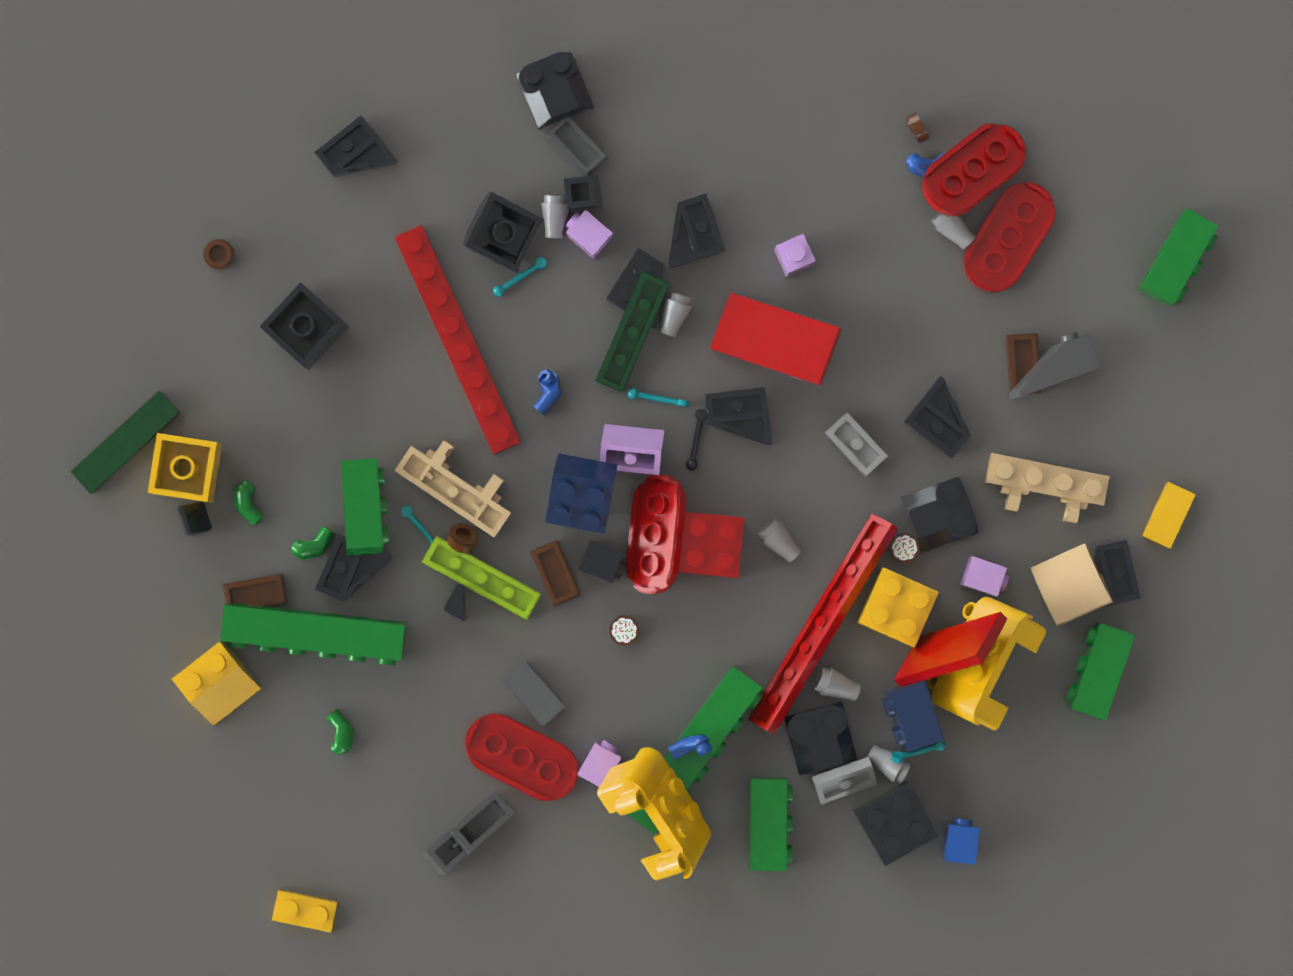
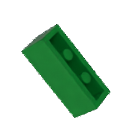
[1138,208,1218,307]
[341,458,389,556]
[1065,623,1135,721]
[749,777,793,871]

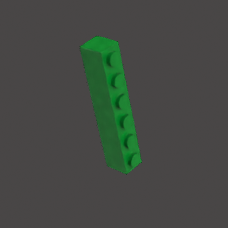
[220,602,407,665]
[627,666,763,834]

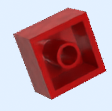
[679,512,744,578]

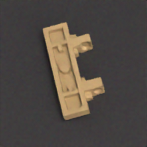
[395,440,512,538]
[985,453,1110,524]

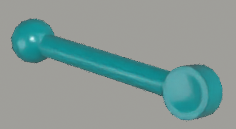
[493,257,547,297]
[628,388,690,408]
[401,505,434,544]
[891,740,946,764]

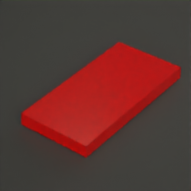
[710,292,842,386]
[893,611,1007,687]

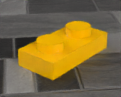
[272,889,338,933]

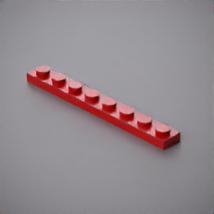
[394,225,521,455]
[748,514,898,735]

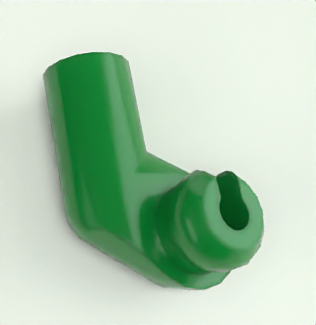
[233,481,264,526]
[291,526,335,560]
[326,709,354,755]

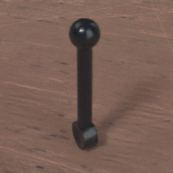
[686,409,707,471]

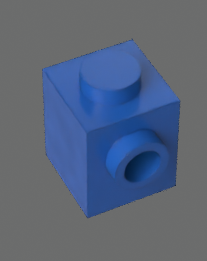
[942,818,980,865]

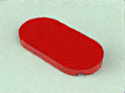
[922,123,1026,216]
[963,182,1055,293]
[626,474,686,594]
[465,713,579,801]

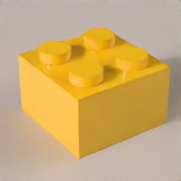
[148,433,223,503]
[856,567,939,648]

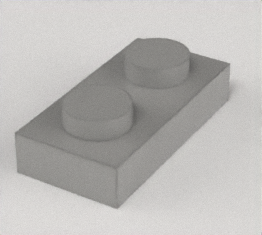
[825,412,888,477]
[812,757,878,804]

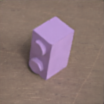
[600,424,664,475]

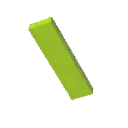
[422,536,541,620]

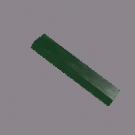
[595,270,670,393]
[70,391,180,494]

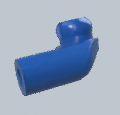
[906,152,945,177]
[533,369,561,416]
[667,734,712,761]

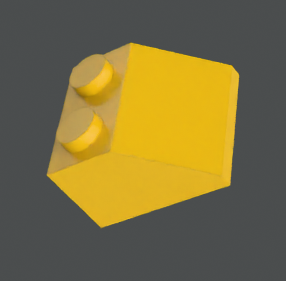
[172,641,262,726]

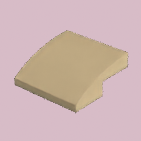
[1031,543,1113,626]

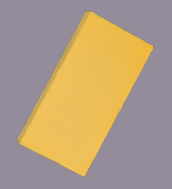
[1142,482,1196,549]

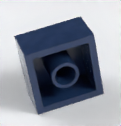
[545,453,618,534]
[882,681,944,751]

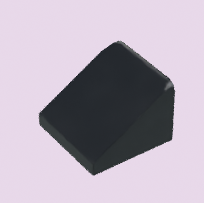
[177,502,212,536]
[444,584,466,621]

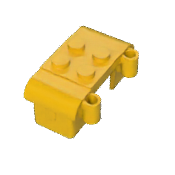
[927,597,1046,730]
[597,747,711,880]

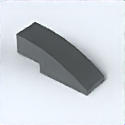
[422,791,515,877]

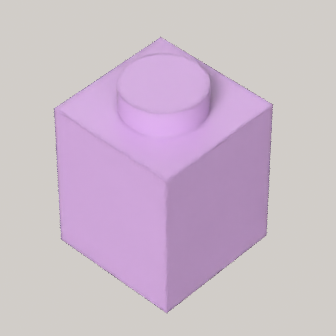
[566,210,613,259]
[774,234,815,277]
[960,556,1009,597]
[577,740,622,787]

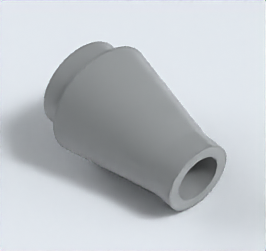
[541,195,569,238]
[931,212,975,249]
[659,291,692,337]
[757,518,802,563]
[814,667,861,701]
[868,745,913,784]

